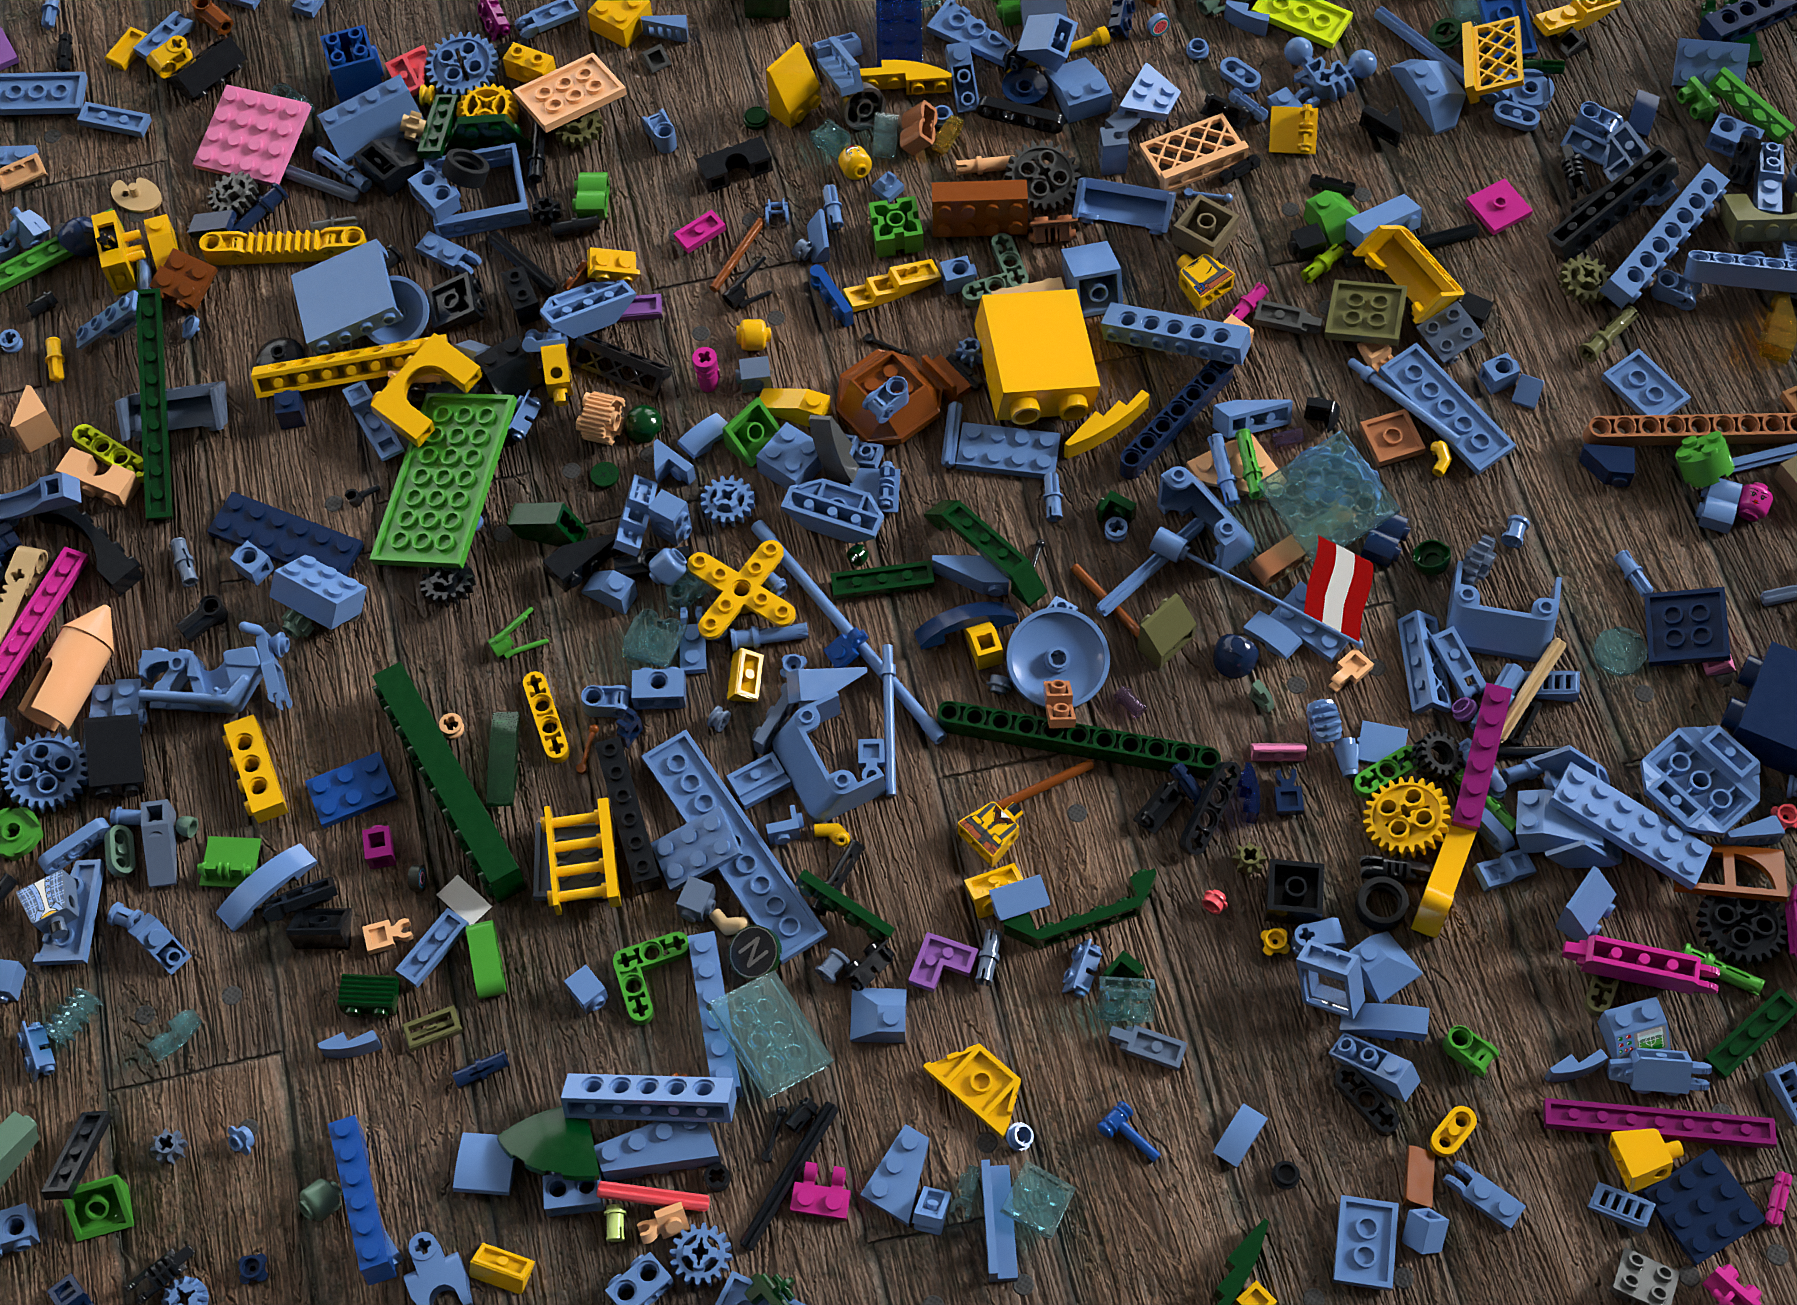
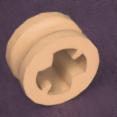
[439,713,464,739]

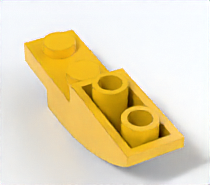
[1532,0,1621,37]
[860,60,952,95]

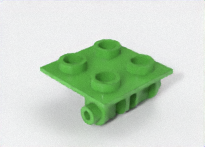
[197,836,261,888]

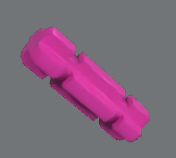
[1765,1171,1792,1228]

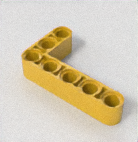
[1411,815,1476,939]

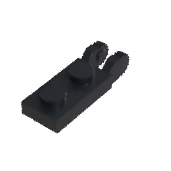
[262,876,338,922]

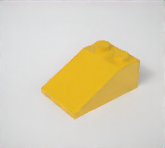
[766,42,821,129]

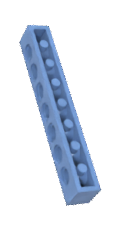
[1599,163,1730,309]

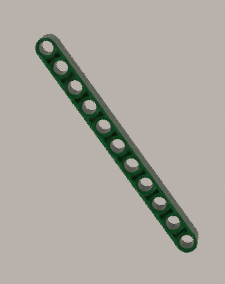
[937,701,1221,779]

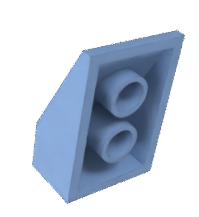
[1043,57,1112,124]
[1516,789,1605,853]

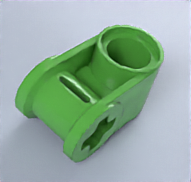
[1443,1025,1499,1077]

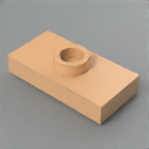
[0,153,48,194]

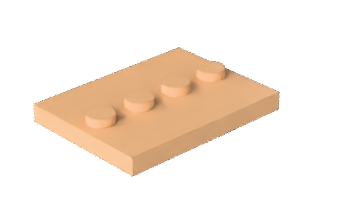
[513,53,627,133]

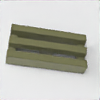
[402,1005,463,1052]

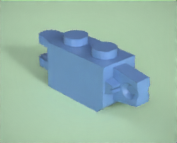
[1607,1048,1712,1096]

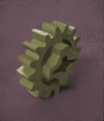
[553,110,603,149]
[1558,255,1611,305]

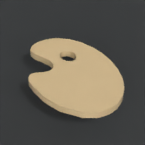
[111,177,162,213]

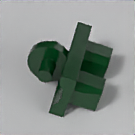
[744,1272,796,1305]

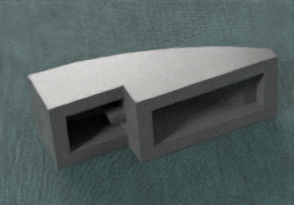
[809,415,860,483]

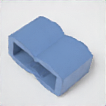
[1695,478,1742,534]

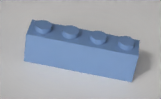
[317,74,424,163]

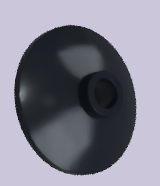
[256,337,305,366]

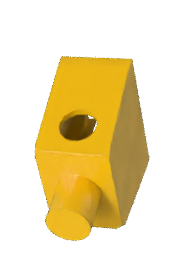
[1608,1128,1684,1193]

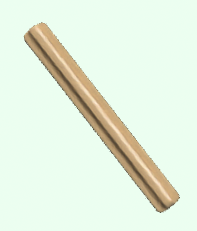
[1500,638,1566,743]

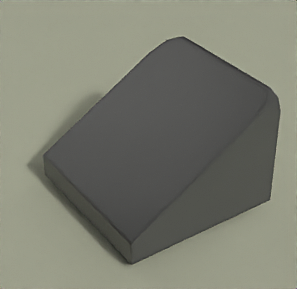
[639,44,671,74]

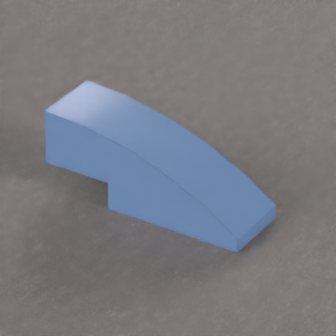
[1339,1003,1430,1042]

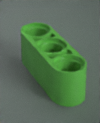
[466,920,507,1000]

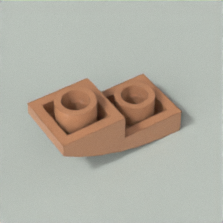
[1043,680,1076,728]

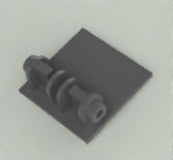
[1609,1247,1680,1305]

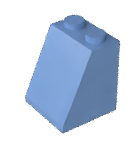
[1061,241,1123,318]

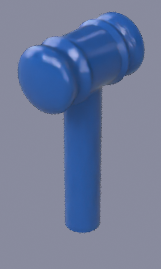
[1097,1101,1161,1163]

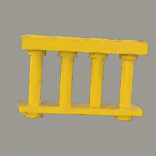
[540,798,621,915]

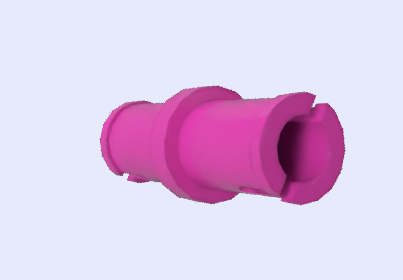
[1227,282,1269,321]

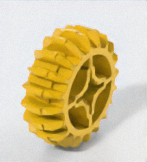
[456,83,519,124]

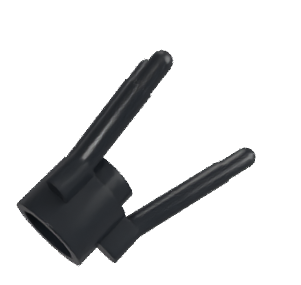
[722,256,772,309]

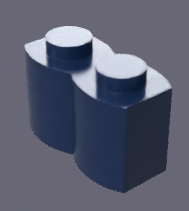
[1360,508,1411,568]

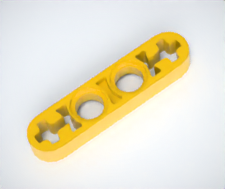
[523,671,570,763]

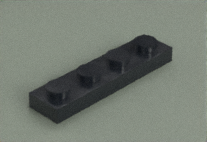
[41,1111,111,1200]

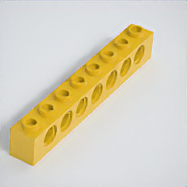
[251,334,448,399]

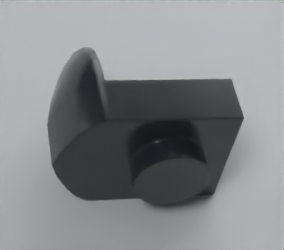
[1304,397,1341,433]

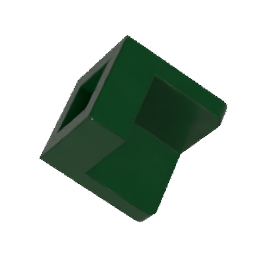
[1102,950,1145,999]

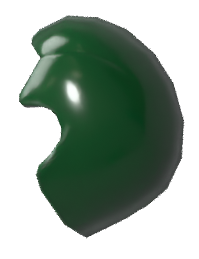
[625,405,662,443]
[1412,539,1451,576]

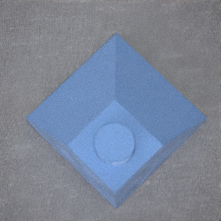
[1349,931,1423,1004]
[850,988,907,1043]

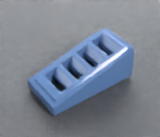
[641,15,688,42]
[1523,671,1580,702]
[1721,815,1785,846]
[1763,1061,1797,1125]
[1587,1182,1656,1234]

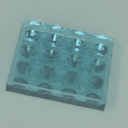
[1257,430,1401,564]

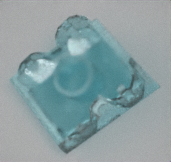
[620,609,688,668]

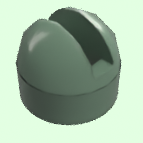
[175,816,198,838]

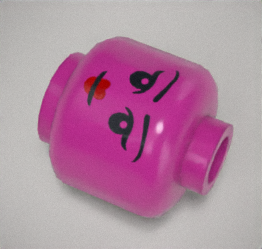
[1737,482,1773,521]

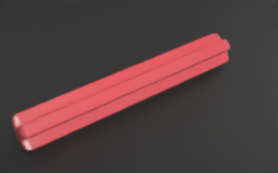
[597,1181,710,1212]

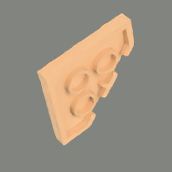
[1186,433,1290,502]

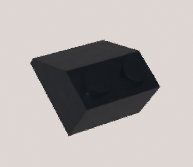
[474,335,544,399]

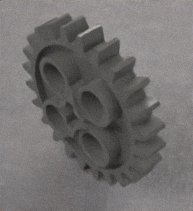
[1004,140,1081,214]

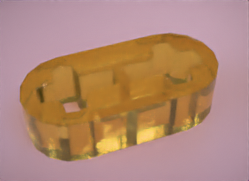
[932,115,964,155]

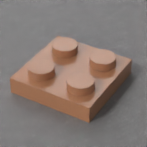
[1359,409,1426,467]

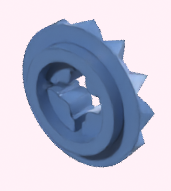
[161,1276,209,1305]

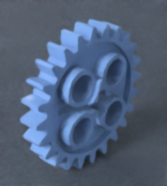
[425,32,500,96]
[1,731,87,813]

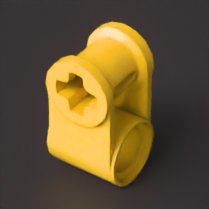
[146,35,193,79]

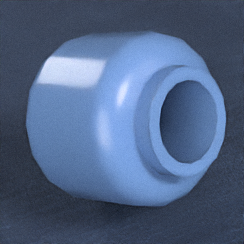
[649,548,687,586]

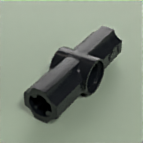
[613,546,690,579]

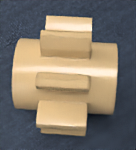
[399,110,427,141]

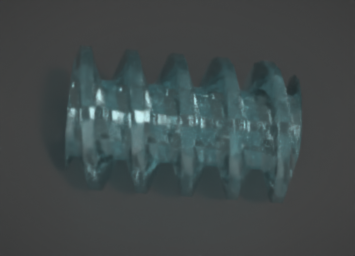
[43,987,104,1049]

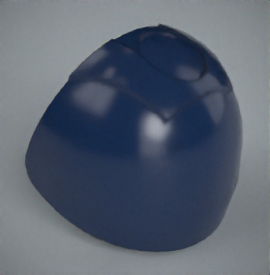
[57,216,98,257]
[1213,634,1259,678]

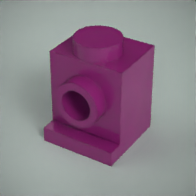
[362,825,397,870]

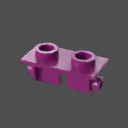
[477,0,511,41]

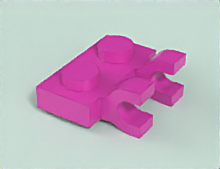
[790,1162,851,1221]

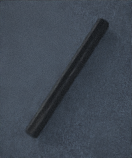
[1342,223,1479,268]
[740,1101,838,1251]

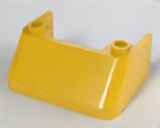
[1353,225,1464,324]

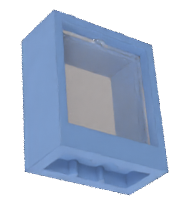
[1296,940,1365,1019]

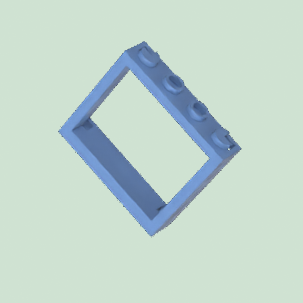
[423,143,531,239]

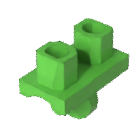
[1676,76,1720,122]

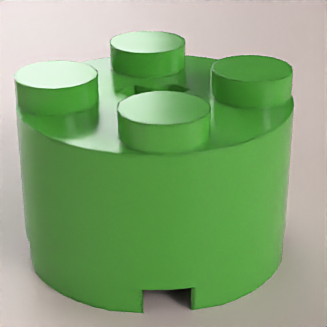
[1675,431,1735,487]

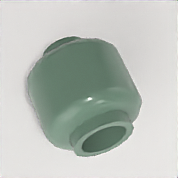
[298,1179,342,1221]

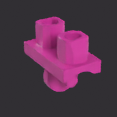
[1702,1264,1762,1305]

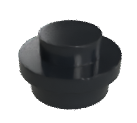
[1271,1161,1300,1190]

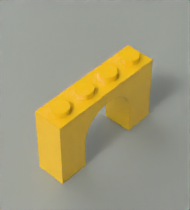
[370,333,482,448]

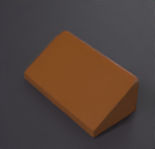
[1403,1145,1435,1209]

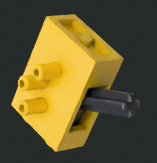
[91,210,146,295]

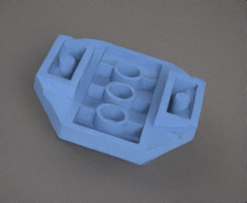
[1640,725,1760,838]

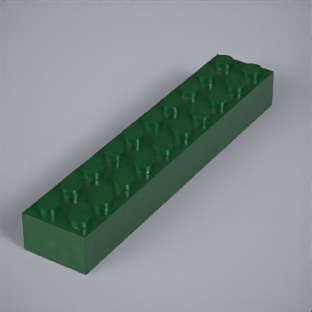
[372,661,527,904]

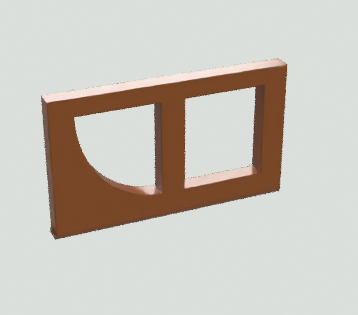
[1673,843,1788,902]

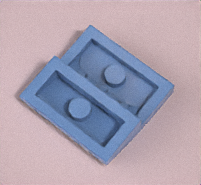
[453,1132,516,1196]

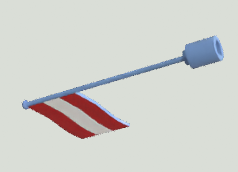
[1149,527,1373,649]

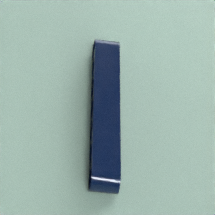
[1119,360,1235,480]

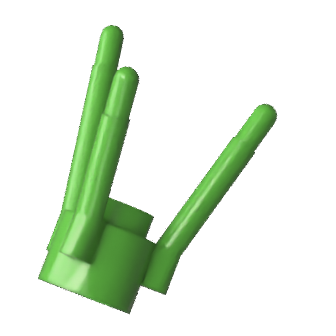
[487,607,549,659]

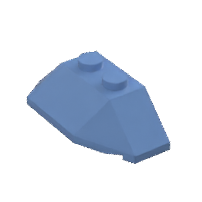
[1390,59,1466,135]
[1603,121,1679,206]
[540,280,636,339]
[781,478,884,544]

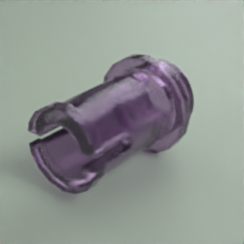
[1271,426,1304,449]
[1114,686,1147,719]

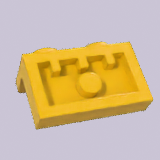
[587,247,640,284]
[964,863,1023,919]

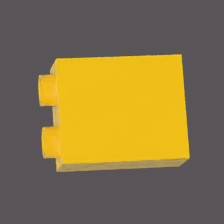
[974,289,1100,425]

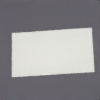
[436,875,492,925]

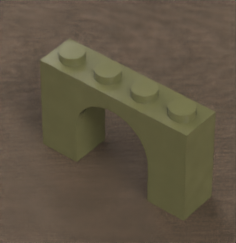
[1719,193,1797,242]

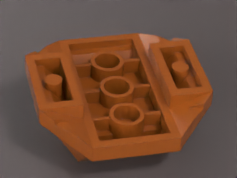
[836,349,943,445]

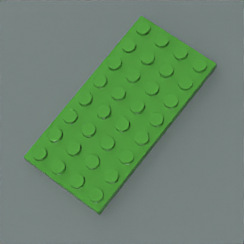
[369,393,518,569]

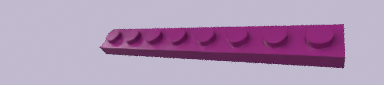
[1543,1098,1777,1149]

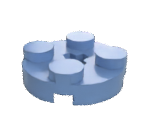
[1508,69,1554,111]

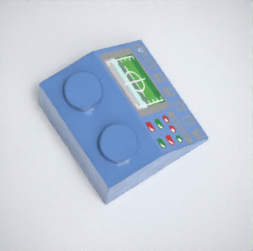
[1597,997,1671,1059]

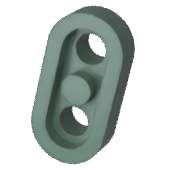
[104,825,136,877]

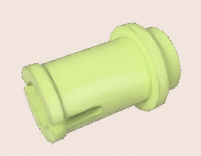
[604,1204,627,1242]

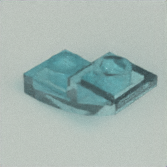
[872,112,898,158]
[147,1009,202,1062]

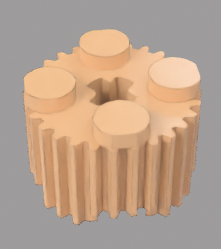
[576,391,625,446]

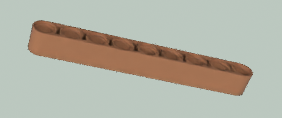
[1582,413,1797,446]

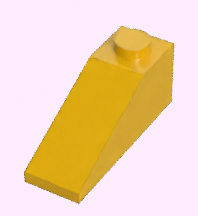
[144,214,179,270]
[759,388,831,427]

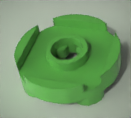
[0,807,43,861]

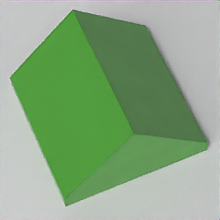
[722,397,781,467]
[62,1174,134,1242]

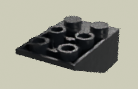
[354,132,430,197]

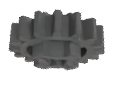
[207,171,259,214]

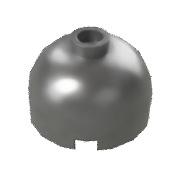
[839,82,886,130]

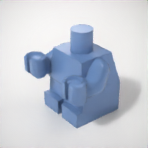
[3,207,51,249]

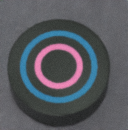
[408,864,427,892]

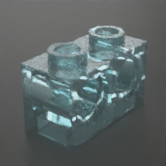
[1097,976,1156,1023]

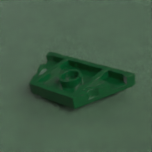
[444,114,531,155]

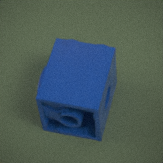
[320,25,384,104]

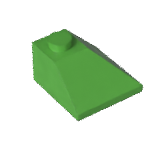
[1303,190,1359,247]

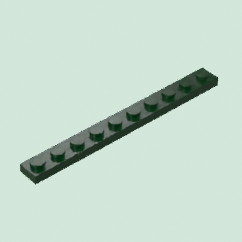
[135,288,173,522]

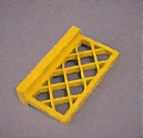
[1462,16,1524,104]

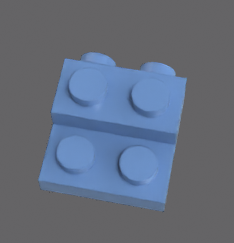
[89,679,149,734]

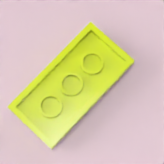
[1251,0,1353,49]

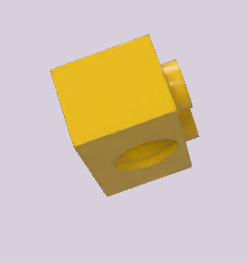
[503,42,556,83]

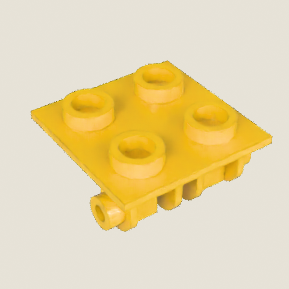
[1269,104,1318,155]

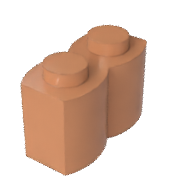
[900,100,938,156]

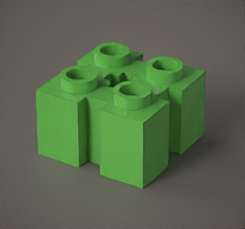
[868,196,924,258]

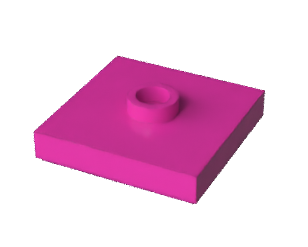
[1465,178,1533,235]

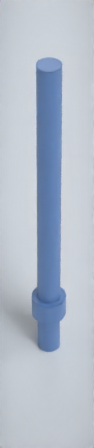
[1347,358,1461,445]
[880,644,896,797]

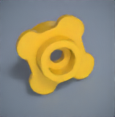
[1260,928,1290,956]

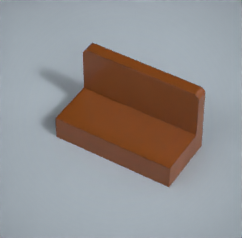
[922,354,972,402]

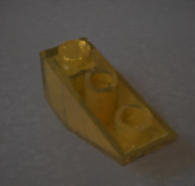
[1757,291,1797,364]

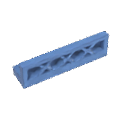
[817,36,864,97]
[1397,610,1452,714]
[981,1159,1018,1282]

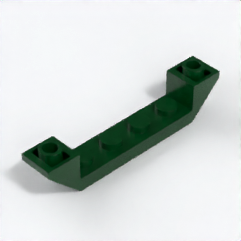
[924,500,1047,608]
[1002,868,1157,950]

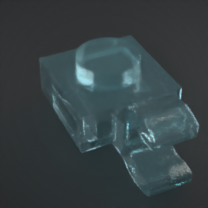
[950,1165,980,1219]

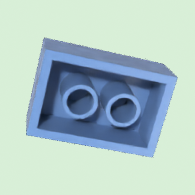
[269,555,367,630]

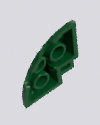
[497,1106,600,1181]

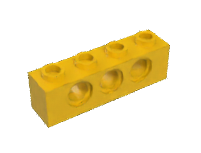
[222,714,289,824]

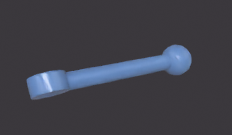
[1184,188,1233,203]

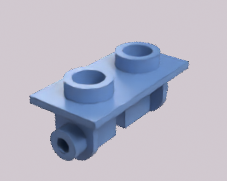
[506,389,542,441]
[1062,939,1102,998]
[16,1021,56,1082]

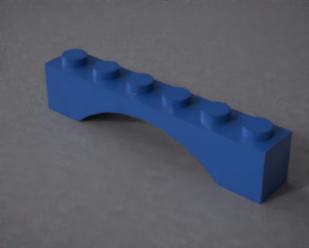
[328,1115,397,1286]

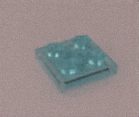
[1000,1160,1076,1240]

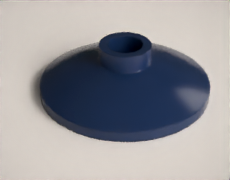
[1002,68,1048,105]

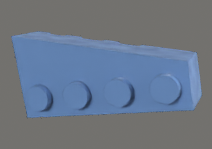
[594,1121,721,1181]

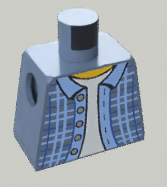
[16,869,79,939]

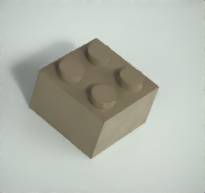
[1172,194,1240,260]

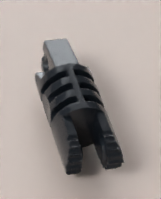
[1560,144,1592,200]
[1360,855,1431,884]
[123,1244,195,1305]

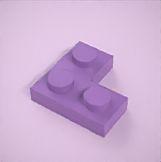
[908,932,978,993]

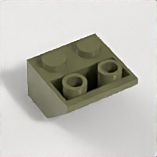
[1137,593,1197,668]

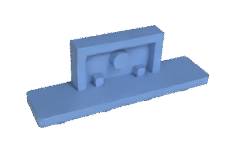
[76,290,138,350]

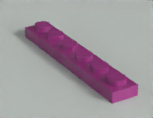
[1451,683,1513,832]

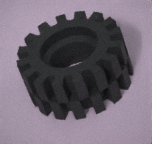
[1411,731,1463,783]

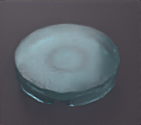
[1593,626,1648,676]

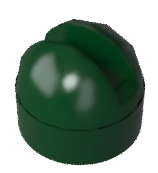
[846,544,869,566]

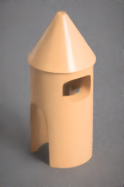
[18,605,114,732]

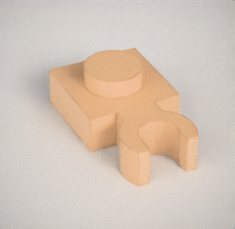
[362,918,414,955]

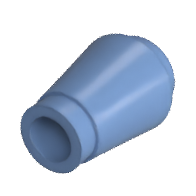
[1333,737,1359,778]

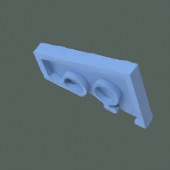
[860,1124,929,1227]

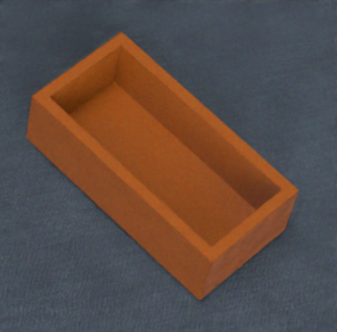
[931,180,1028,237]

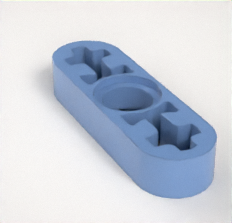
[38,818,111,875]

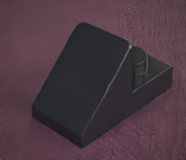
[1359,105,1403,148]

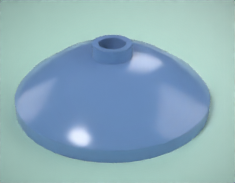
[367,276,429,345]

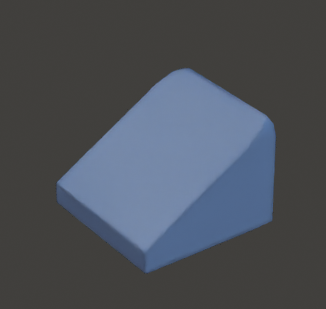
[1511,374,1544,410]

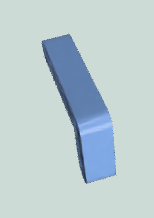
[1683,241,1797,293]

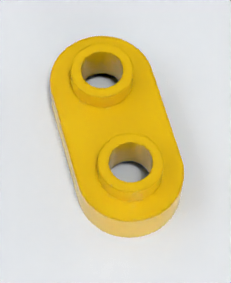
[1430,1106,1477,1157]

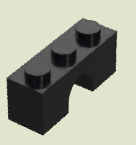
[696,136,773,194]

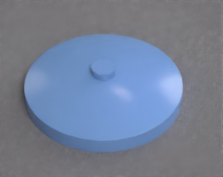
[1006,607,1110,709]

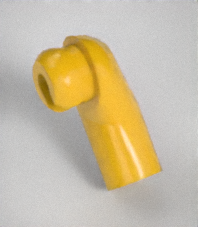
[1430,440,1452,477]
[814,823,851,847]

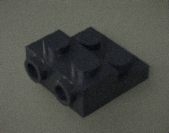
[427,271,487,333]

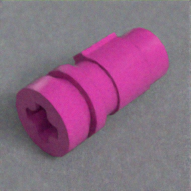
[692,347,720,392]

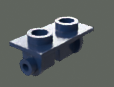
[1107,0,1136,40]

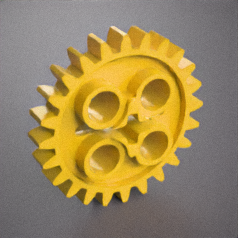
[1363,776,1452,859]

